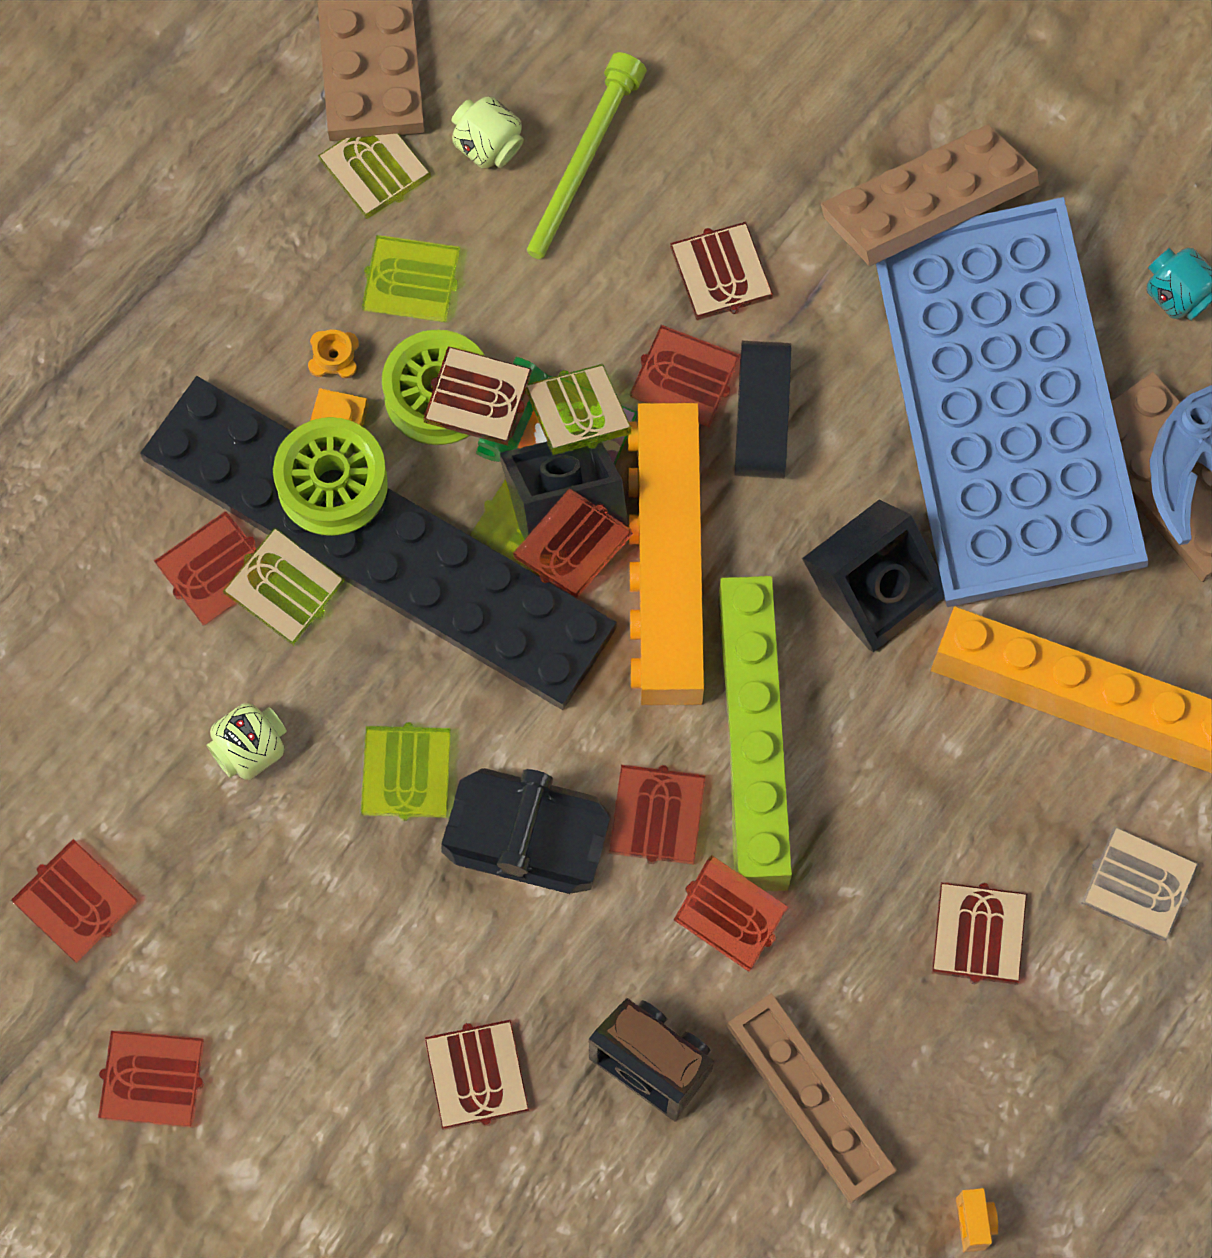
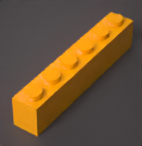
[628,403,704,705]
[931,606,1212,773]

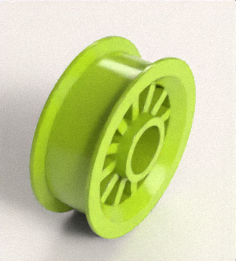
[382,329,492,445]
[273,417,388,536]

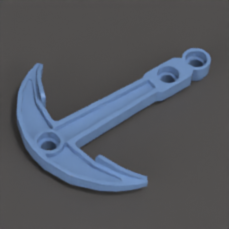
[1149,385,1212,545]

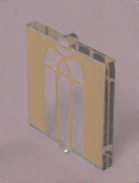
[1081,826,1199,942]

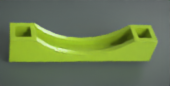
[718,576,792,892]

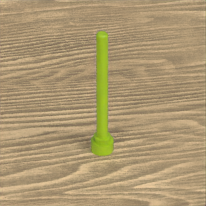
[526,52,647,259]

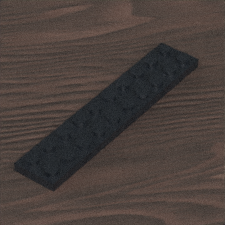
[140,376,617,710]

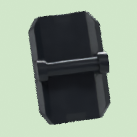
[441,768,611,894]

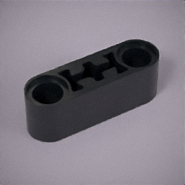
[734,340,791,479]

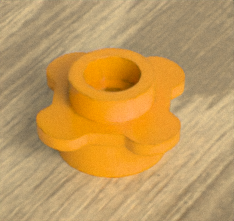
[308,329,359,378]

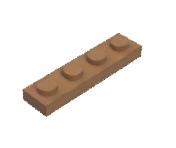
[727,993,896,1204]

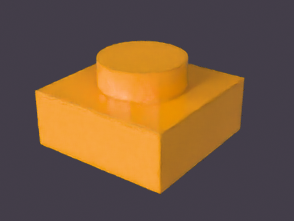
[310,388,369,427]
[956,1188,998,1252]

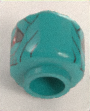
[1146,248,1212,321]

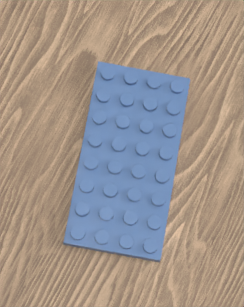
[876,197,1148,607]

